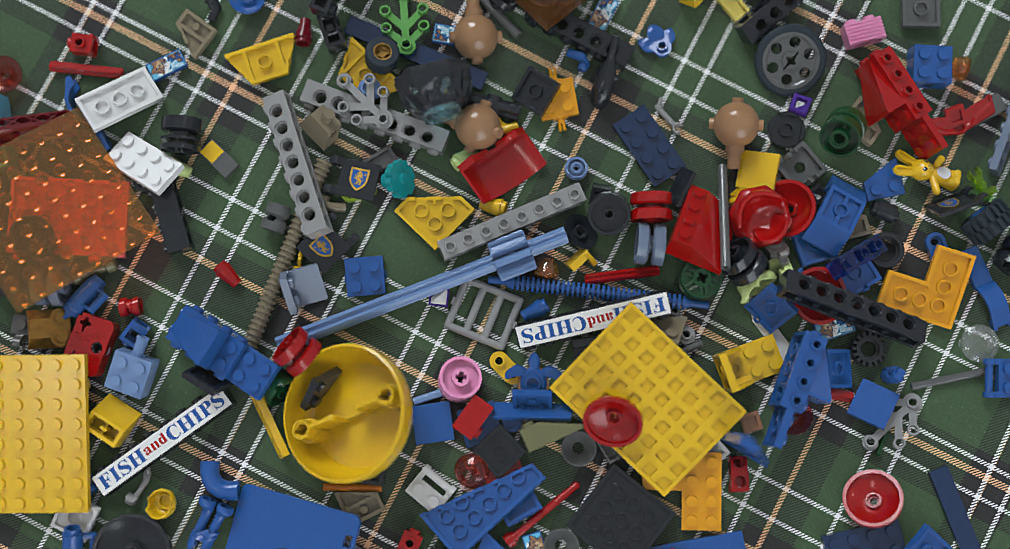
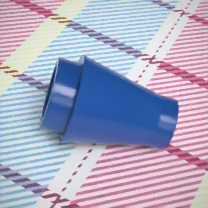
[520,298,550,322]

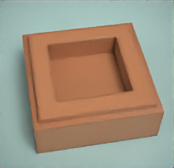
[739,410,763,434]

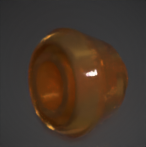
[952,56,972,82]
[534,257,560,279]

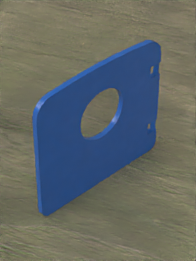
[226,484,361,549]

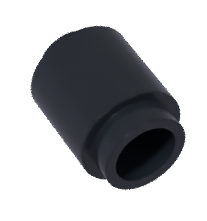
[869,200,900,224]

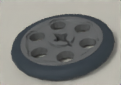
[754,24,826,97]

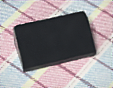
[669,167,696,207]

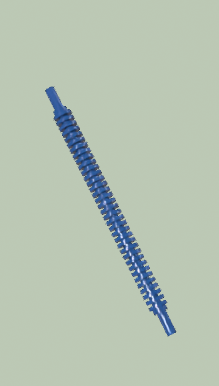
[488,275,709,310]

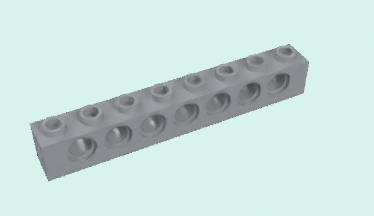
[299,79,451,156]
[262,89,333,240]
[437,182,587,262]

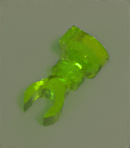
[967,167,998,200]

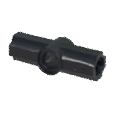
[464,91,522,121]

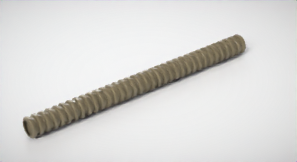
[244,158,332,350]

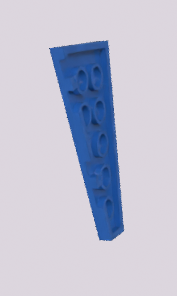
[720,431,770,468]

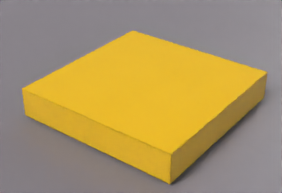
[735,150,781,190]

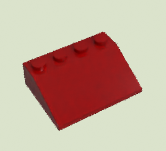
[665,184,734,275]

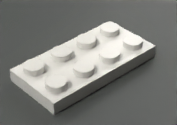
[75,66,164,133]
[103,132,185,196]

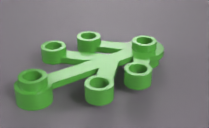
[379,0,430,55]

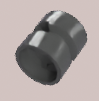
[260,202,292,235]

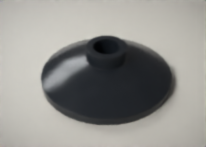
[564,214,598,250]

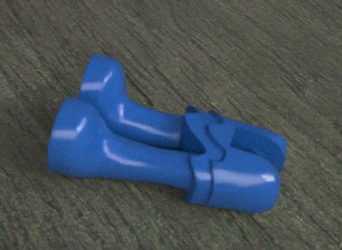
[187,495,234,549]

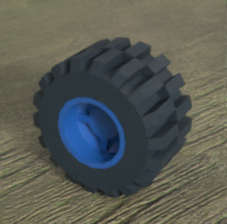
[960,198,1010,246]

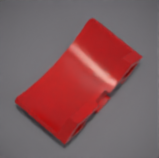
[457,127,547,204]

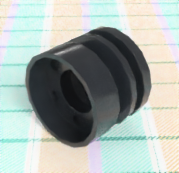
[159,114,203,156]

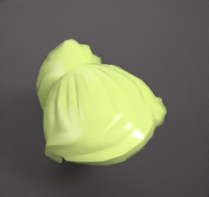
[737,270,777,304]

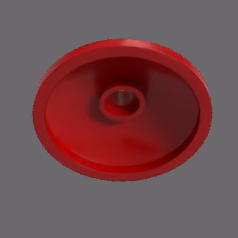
[774,179,817,237]
[792,267,846,325]
[583,396,643,447]
[842,469,904,528]

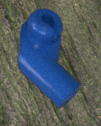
[566,48,590,73]

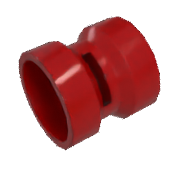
[118,297,143,317]

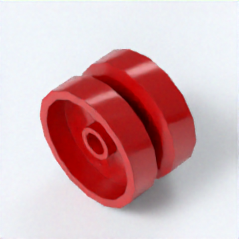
[630,191,673,224]
[272,326,322,377]

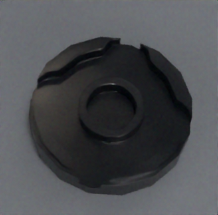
[767,111,805,149]

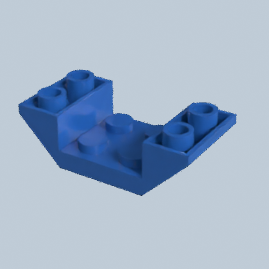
[800,175,866,257]

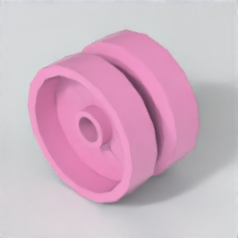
[437,356,482,403]

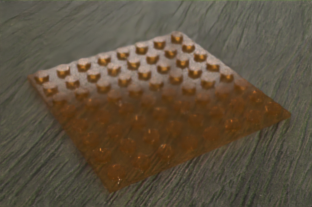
[0,107,161,313]

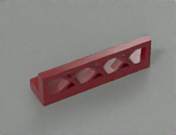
[0,110,77,147]

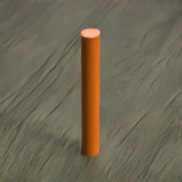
[323,483,382,492]

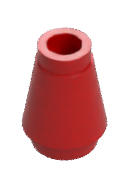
[213,260,242,288]

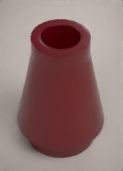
[294,17,313,47]

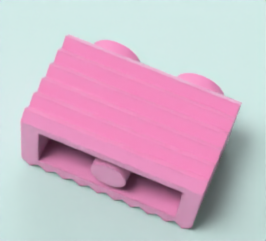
[840,14,887,51]

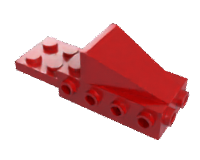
[854,46,949,160]

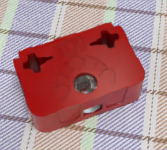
[64,312,120,377]

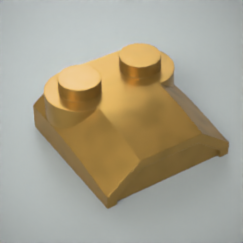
[26,308,71,350]

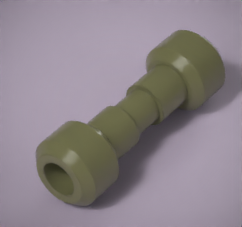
[70,257,119,286]

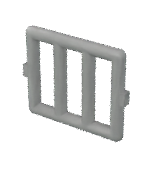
[444,279,524,351]

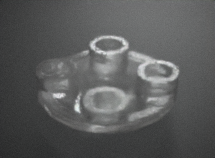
[959,324,999,363]

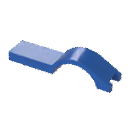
[64,75,113,154]
[961,246,1010,332]

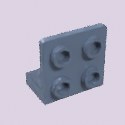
[279,263,328,315]

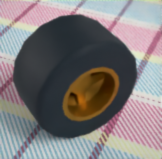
[365,37,400,75]

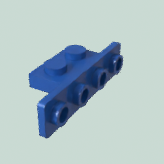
[493,389,572,421]

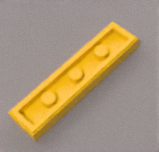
[250,396,290,459]

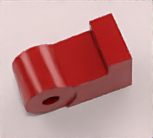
[728,455,750,492]

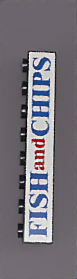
[514,289,672,351]
[91,389,237,497]

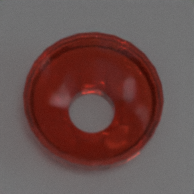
[454,453,489,489]

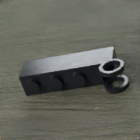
[133,179,195,255]

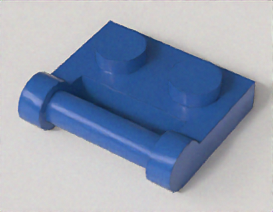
[983,358,1010,398]

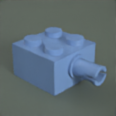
[104,335,160,399]

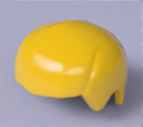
[145,488,177,520]

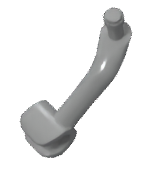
[654,97,683,135]
[125,467,152,506]

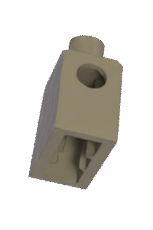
[299,105,341,151]

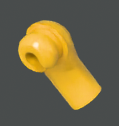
[499,117,519,135]

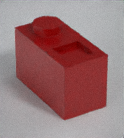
[452,394,494,440]

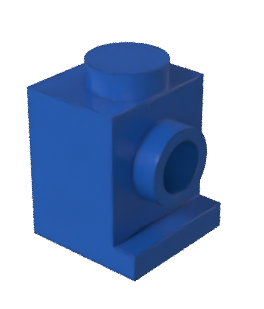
[119,317,152,348]

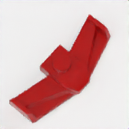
[931,94,996,136]

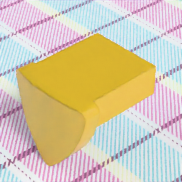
[564,249,598,272]

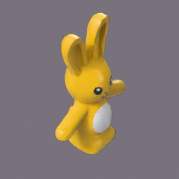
[892,149,961,195]

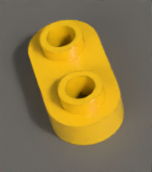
[490,351,520,384]

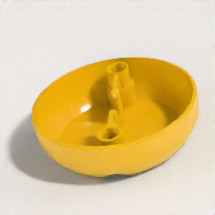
[283,343,413,484]

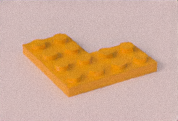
[876,245,976,330]
[642,451,722,531]

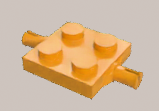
[541,68,579,132]

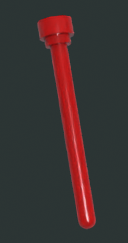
[502,481,580,549]

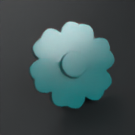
[381,159,415,199]

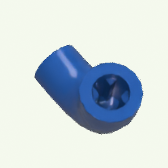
[200,461,241,501]

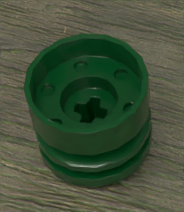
[677,262,722,301]

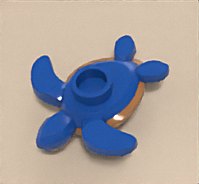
[505,352,561,390]

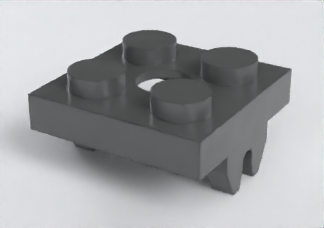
[778,141,828,186]

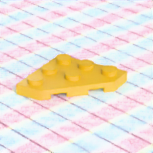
[394,196,475,251]

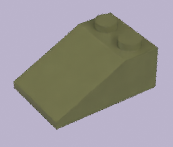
[519,420,584,452]

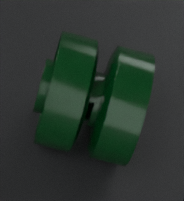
[819,106,867,157]

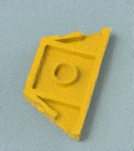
[224,33,295,86]
[338,37,396,98]

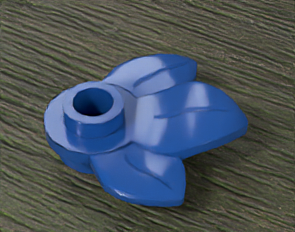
[638,25,675,58]

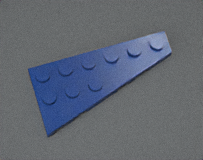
[419,463,546,549]

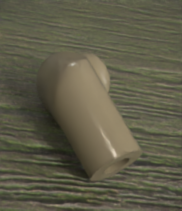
[323,196,346,212]

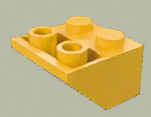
[89,393,143,448]

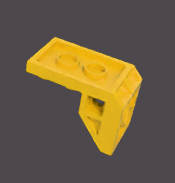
[712,334,783,393]

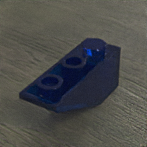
[825,233,888,281]

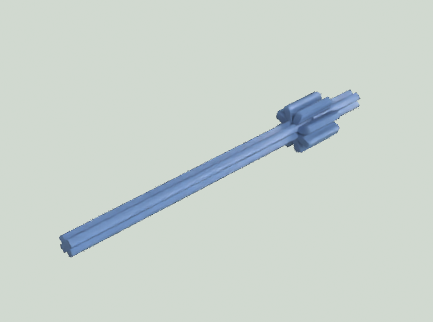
[275,227,569,347]

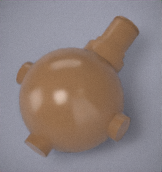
[449,0,502,64]
[709,97,764,169]
[438,99,503,154]

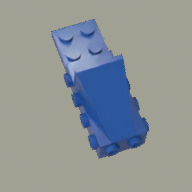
[165,305,281,401]
[762,330,832,449]

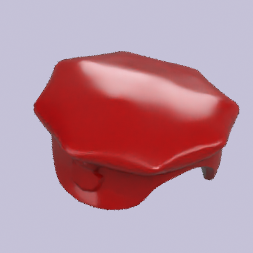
[729,185,792,248]

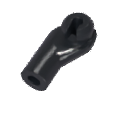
[205,0,222,23]

